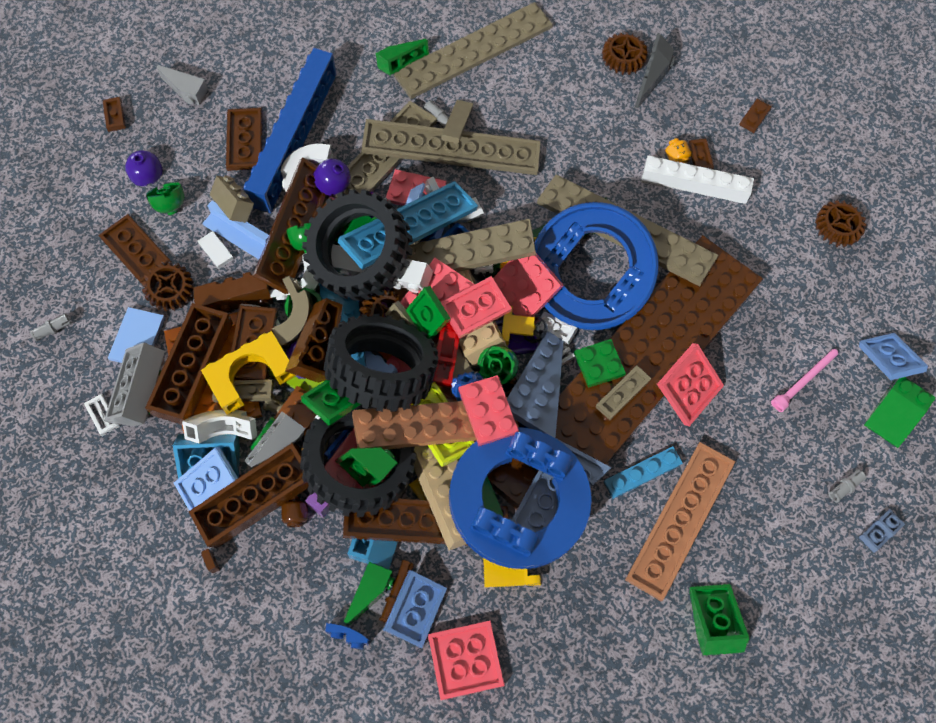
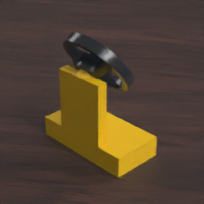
[502,306,548,347]

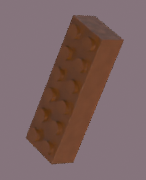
[145,303,233,425]
[188,443,309,548]

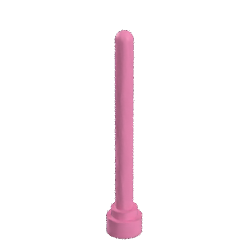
[771,349,838,412]

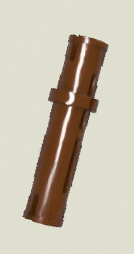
[379,560,415,623]

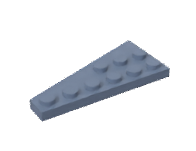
[507,331,564,438]
[511,439,611,532]

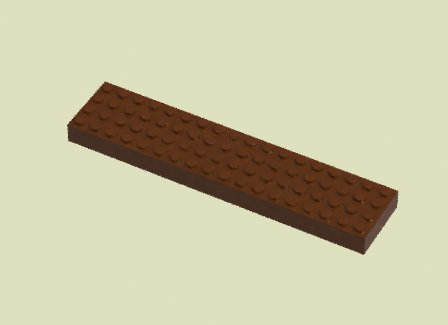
[488,235,763,510]

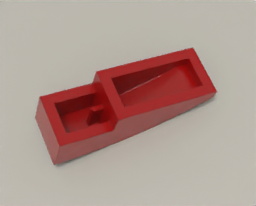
[433,322,459,388]

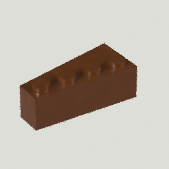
[193,272,274,313]
[285,298,343,383]

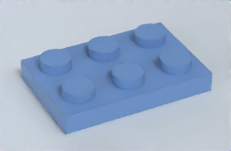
[859,333,928,380]
[383,570,447,648]

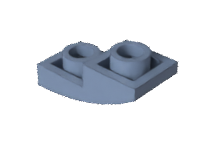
[859,509,905,553]

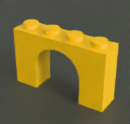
[201,331,297,415]

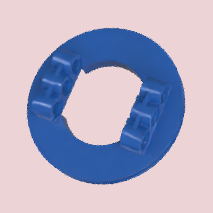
[534,202,659,330]
[449,428,591,569]

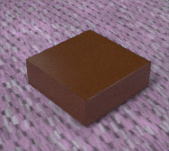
[201,549,220,574]

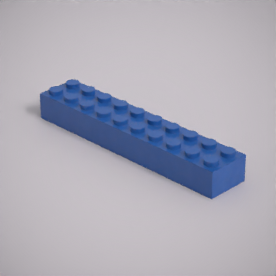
[244,48,337,213]

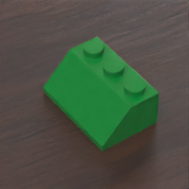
[335,448,397,489]

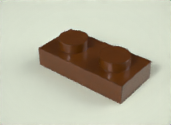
[102,97,126,132]
[739,99,772,133]
[688,138,714,170]

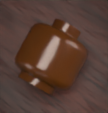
[281,497,308,528]

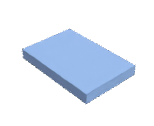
[108,307,165,363]
[174,447,238,511]

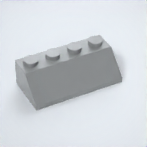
[104,342,165,426]

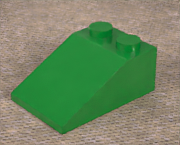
[864,377,936,448]
[689,584,749,656]

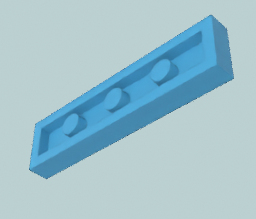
[603,446,683,499]

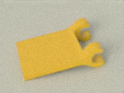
[483,558,541,587]

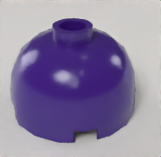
[125,150,163,186]
[313,158,351,196]

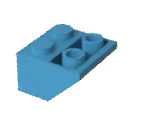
[347,539,398,570]

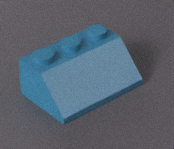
[173,434,240,479]

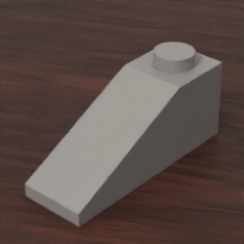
[156,65,208,105]
[245,412,306,467]

